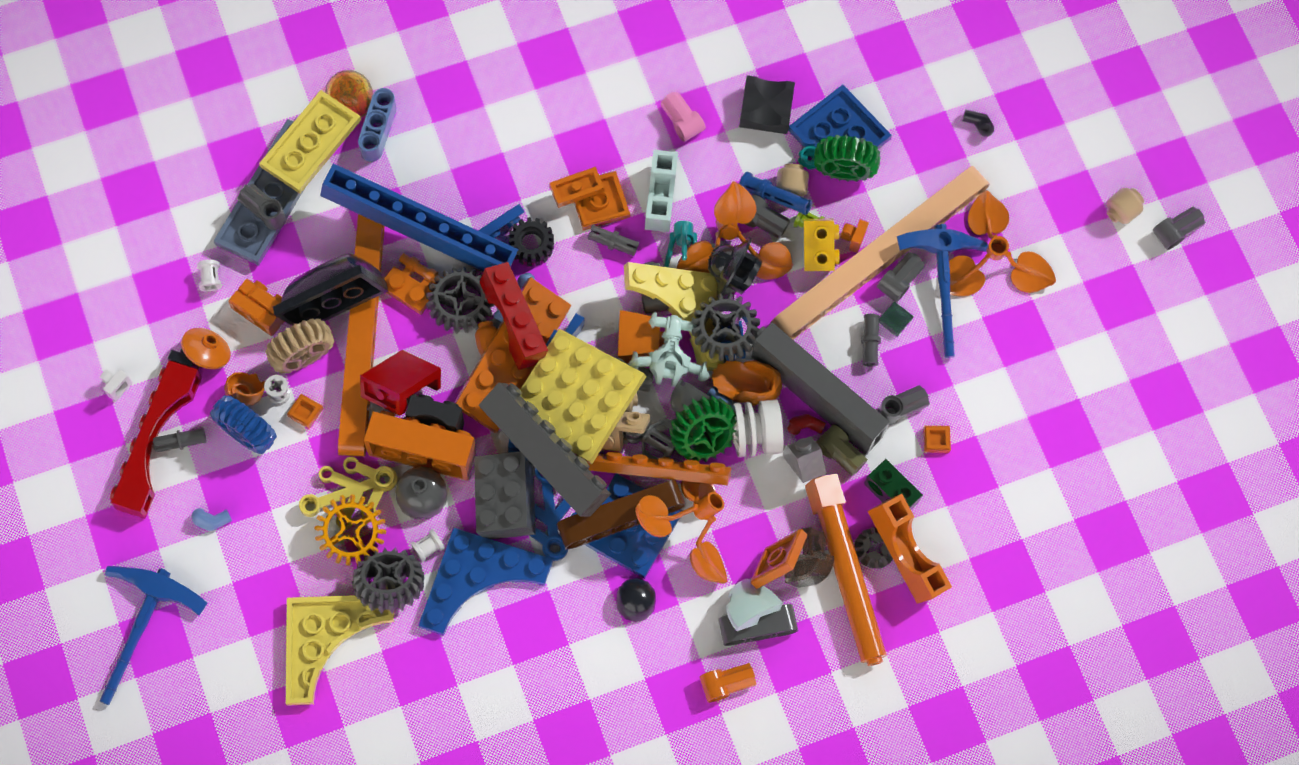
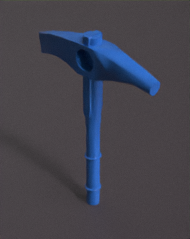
[897,224,988,358]
[99,566,208,705]

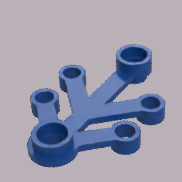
[527,468,577,561]

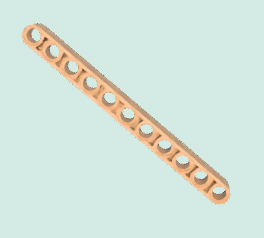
[770,166,990,340]

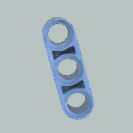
[358,88,397,162]

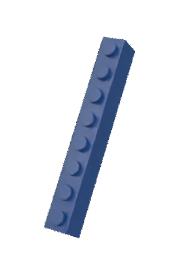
[320,163,519,272]

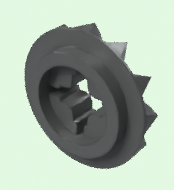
[854,527,893,569]

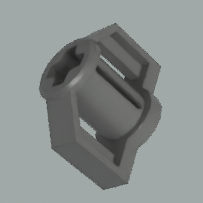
[641,418,676,459]

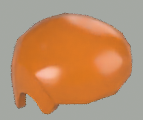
[224,372,266,407]

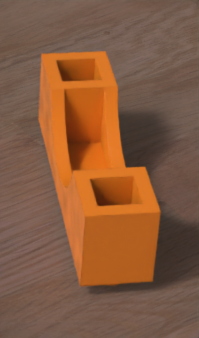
[867,494,952,604]

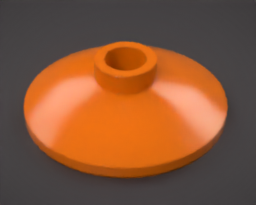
[181,328,231,370]

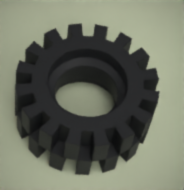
[509,217,554,266]

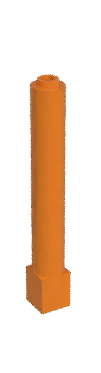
[805,474,887,666]

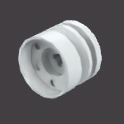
[732,399,784,457]

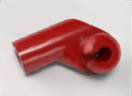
[787,414,826,435]

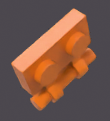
[384,253,443,315]

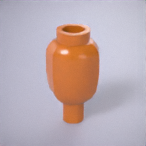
[475,321,498,356]

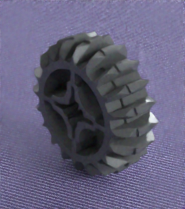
[426,266,494,334]
[691,293,760,362]
[352,547,425,614]

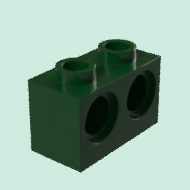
[864,459,923,510]

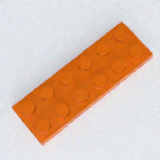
[454,277,572,433]

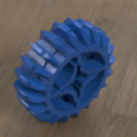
[210,395,277,454]

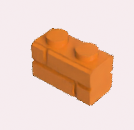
[228,279,285,336]

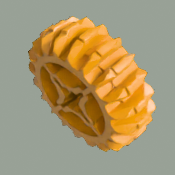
[314,494,386,566]

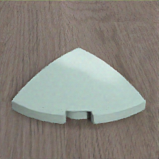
[726,579,783,631]

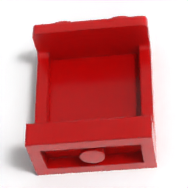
[360,350,441,416]

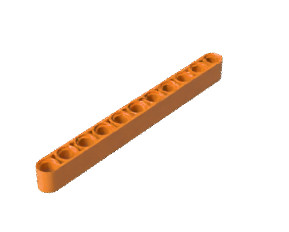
[338,214,385,457]

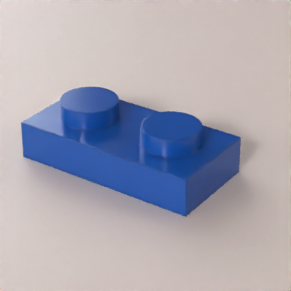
[478,204,525,238]

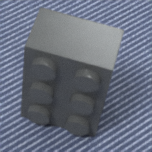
[474,451,536,539]

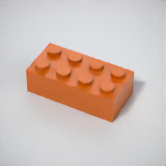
[364,411,476,481]

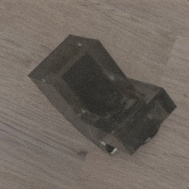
[785,527,834,588]

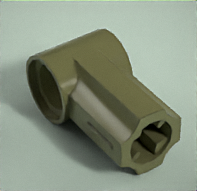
[816,425,868,476]

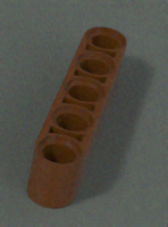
[556,480,686,549]

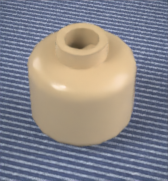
[776,164,809,197]
[1107,188,1144,224]

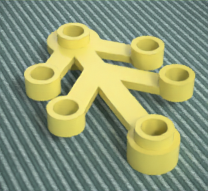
[299,457,398,530]

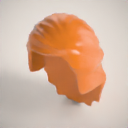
[712,360,782,406]

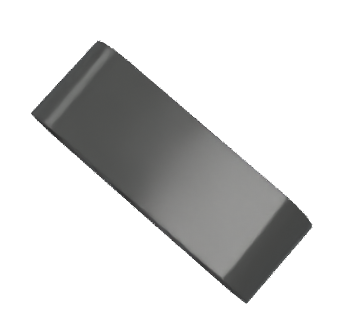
[718,604,799,646]

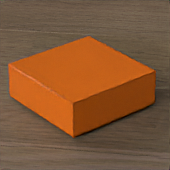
[287,393,324,429]
[923,425,951,453]

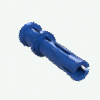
[739,171,812,215]

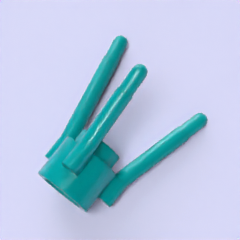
[663,221,697,267]

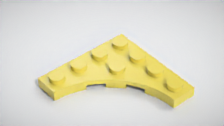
[624,262,724,371]
[286,595,395,705]

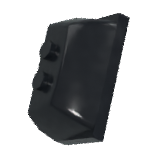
[273,253,388,326]

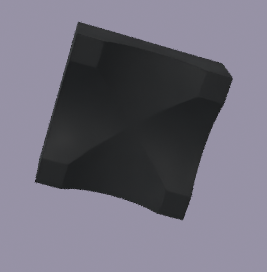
[739,75,795,134]
[405,394,464,432]

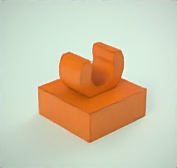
[840,219,869,253]

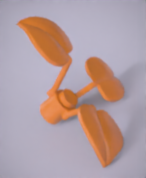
[676,181,793,280]
[949,190,1056,297]
[635,481,728,584]

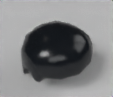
[616,578,656,622]

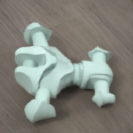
[628,312,710,387]

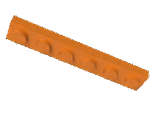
[586,452,731,486]

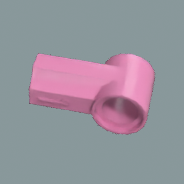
[661,92,706,142]

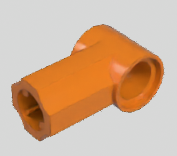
[699,663,757,703]

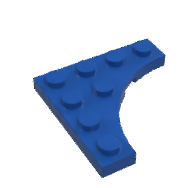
[418,528,553,636]

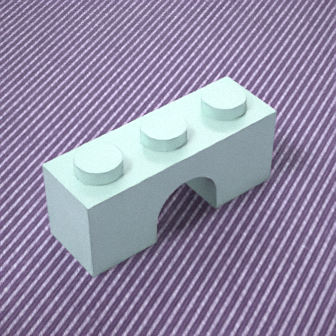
[645,150,678,232]

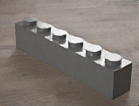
[479,382,611,517]

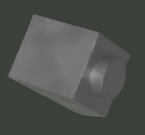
[783,436,827,483]

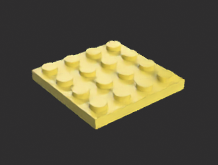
[520,329,646,464]

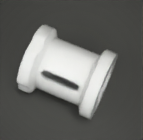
[197,260,222,292]
[264,375,291,405]
[410,529,445,563]

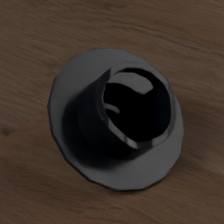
[708,237,762,298]

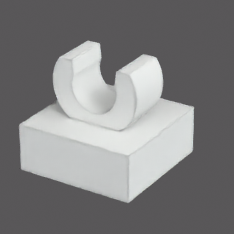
[99,369,133,402]

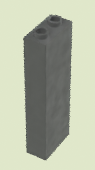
[751,322,890,455]

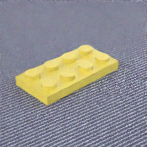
[259,90,361,194]

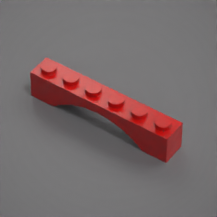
[110,361,202,519]

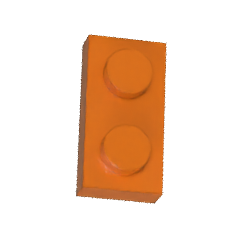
[549,166,605,208]

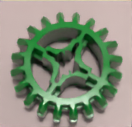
[813,135,881,182]
[669,395,737,462]

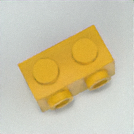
[804,218,840,271]

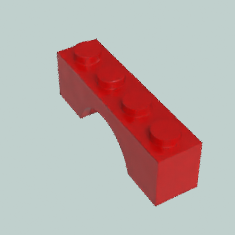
[479,262,548,370]

